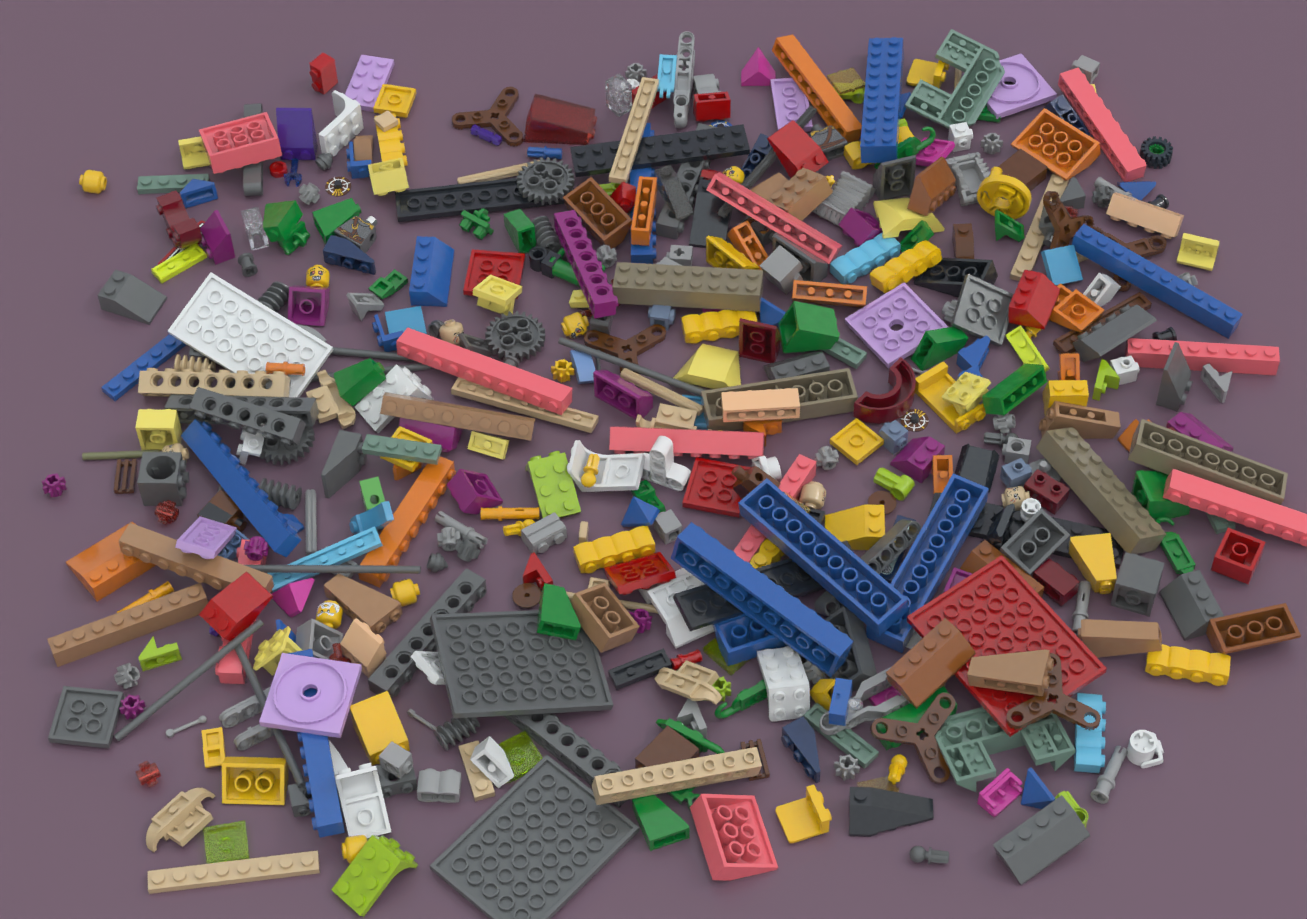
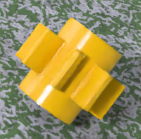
[551,359,574,383]

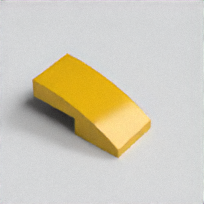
[201,727,226,768]

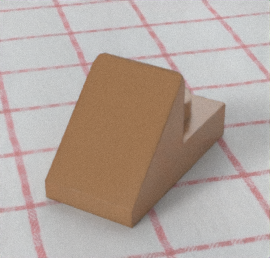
[354,135,374,164]

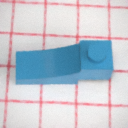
[349,501,394,535]

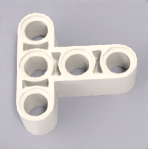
[641,436,691,491]

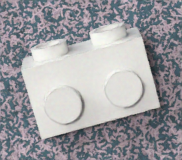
[236,423,266,465]

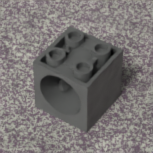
[137,452,189,506]
[1111,552,1165,617]

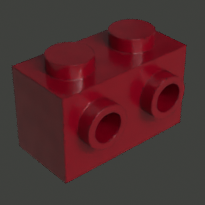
[1024,469,1070,515]
[1033,558,1080,607]

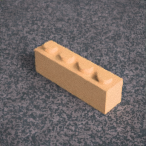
[1106,192,1184,239]
[721,388,800,422]

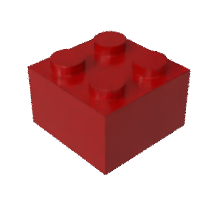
[1211,528,1266,585]

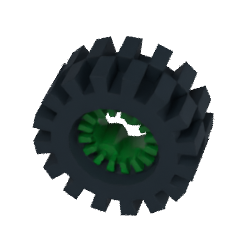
[1139,136,1173,169]

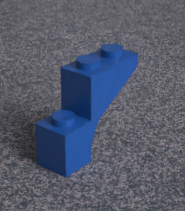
[956,335,990,380]

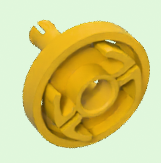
[977,167,1032,219]

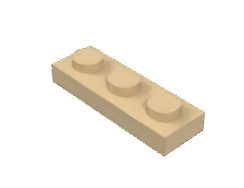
[458,741,495,802]

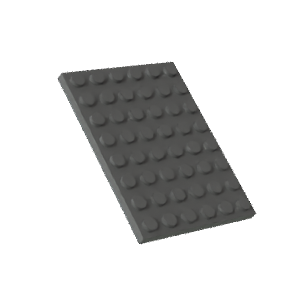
[430,610,613,718]
[430,755,639,919]

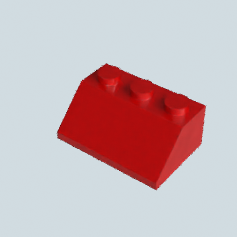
[1009,269,1060,330]

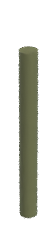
[82,450,160,460]

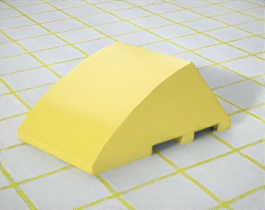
[873,197,945,239]
[673,344,741,389]

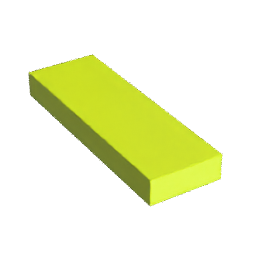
[151,244,207,284]
[1005,325,1050,372]

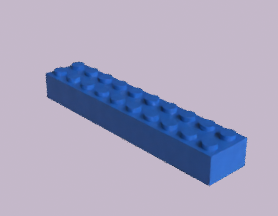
[860,37,904,163]
[866,473,989,653]
[738,478,908,636]
[671,522,853,677]

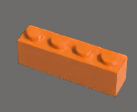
[631,176,657,246]
[792,280,867,308]

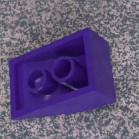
[276,108,318,160]

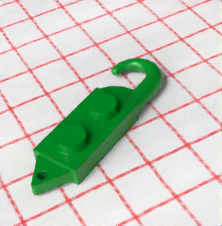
[874,127,936,169]
[1155,516,1196,574]
[714,679,768,719]
[656,718,725,754]

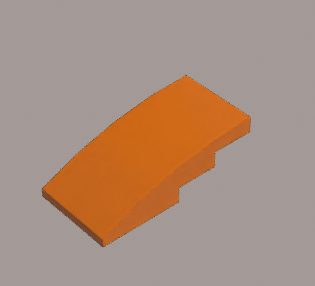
[1049,283,1105,333]

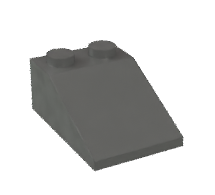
[873,155,916,201]
[97,269,167,325]
[1156,342,1193,412]
[321,430,367,498]

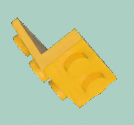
[906,59,950,89]
[775,785,832,843]

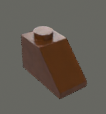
[952,223,974,259]

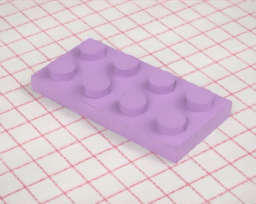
[345,55,394,112]
[770,78,813,132]
[176,517,237,559]

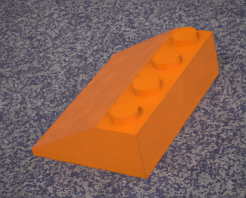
[1011,108,1101,181]
[66,522,156,602]

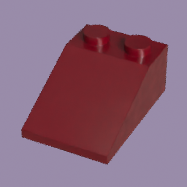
[739,318,781,363]

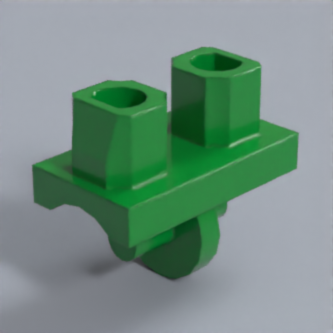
[459,208,494,240]
[277,221,310,255]

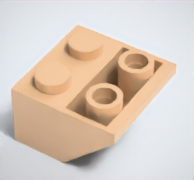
[340,618,387,678]

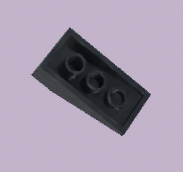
[689,179,732,248]
[914,258,998,297]

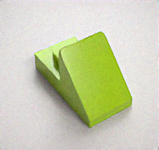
[1092,359,1120,401]
[138,636,182,671]

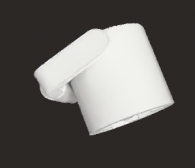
[752,456,782,481]
[1127,730,1164,769]

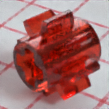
[155,500,179,525]
[135,761,161,788]

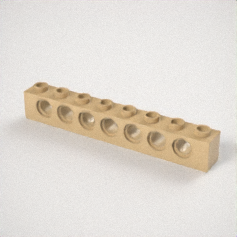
[138,368,290,397]
[592,747,762,805]

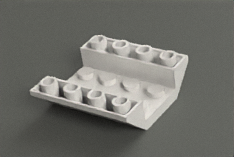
[638,568,714,649]

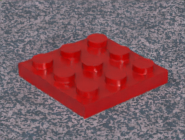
[463,249,526,299]
[682,457,752,518]
[604,552,676,595]

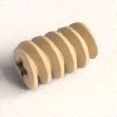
[174,354,216,380]

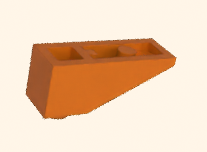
[727,220,768,270]

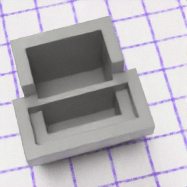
[760,245,804,295]

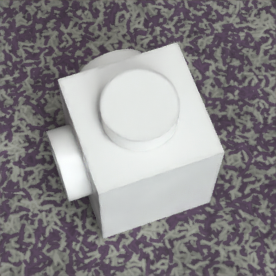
[948,122,973,152]
[1110,355,1140,385]

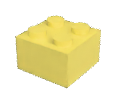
[368,158,409,196]
[135,409,182,451]

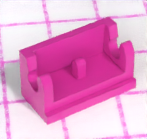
[977,768,1023,818]

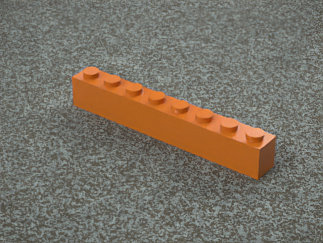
[772,34,862,143]
[358,456,456,588]

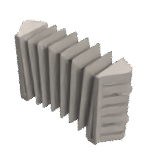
[945,152,991,206]
[812,171,876,227]

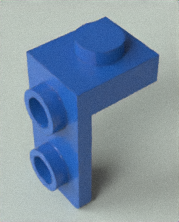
[346,142,372,179]
[372,314,403,352]

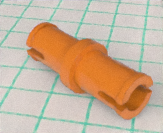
[266,361,305,376]

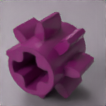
[42,473,67,498]
[244,536,269,561]
[629,609,652,633]
[119,694,146,720]

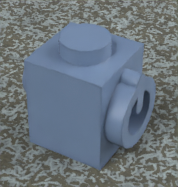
[648,305,676,331]
[879,420,908,455]
[1000,458,1032,488]

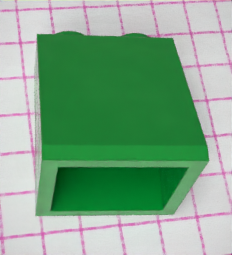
[778,301,840,353]

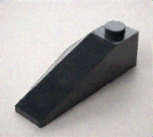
[849,787,934,837]

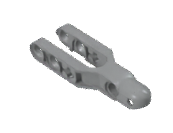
[673,31,695,129]
[820,667,910,735]
[219,687,283,751]

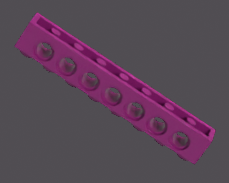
[554,210,618,318]

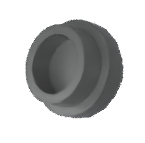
[315,153,333,171]
[428,320,444,338]
[427,553,448,572]

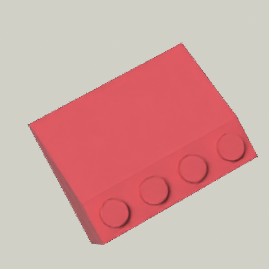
[199,112,282,174]
[690,794,778,881]

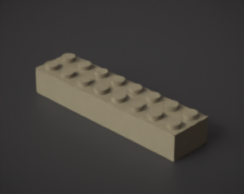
[612,262,763,312]
[701,368,858,431]
[1128,419,1288,505]
[1036,427,1166,554]

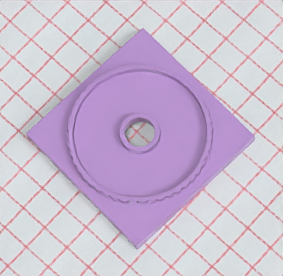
[962,54,1057,119]
[845,282,948,369]
[259,653,362,738]

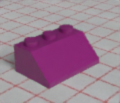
[593,370,653,420]
[1166,412,1233,452]
[399,417,464,452]

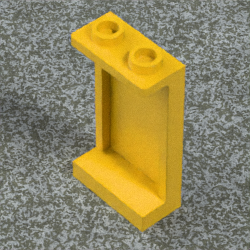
[915,361,986,434]

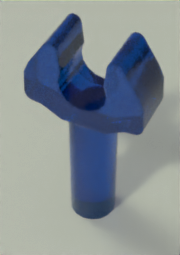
[284,158,302,187]

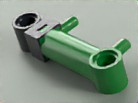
[529,246,606,287]

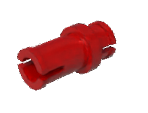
[670,649,703,671]

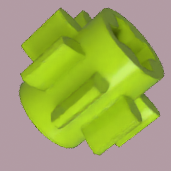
[712,676,731,702]

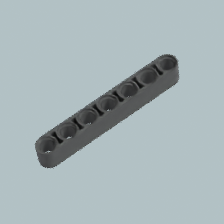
[243,103,263,196]
[815,519,921,616]

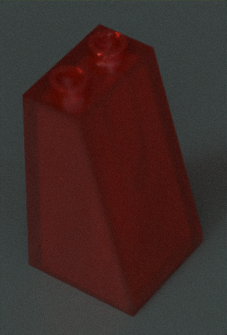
[523,94,597,145]

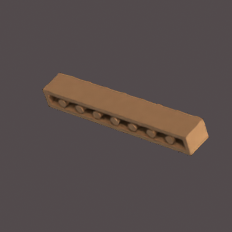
[380,392,535,441]
[119,523,274,592]
[47,583,208,667]

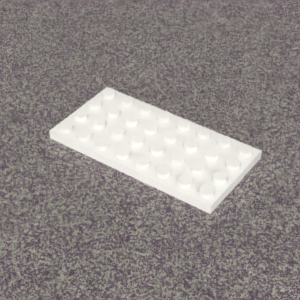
[168,272,334,397]

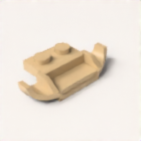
[306,370,356,429]
[636,403,711,430]
[654,661,722,705]
[146,788,215,852]

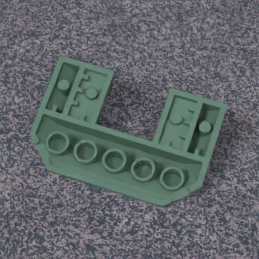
[904,29,1005,129]
[935,707,1075,792]

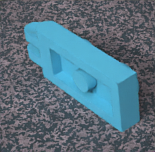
[657,54,677,98]

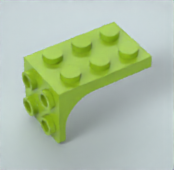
[525,451,581,519]
[331,835,418,917]

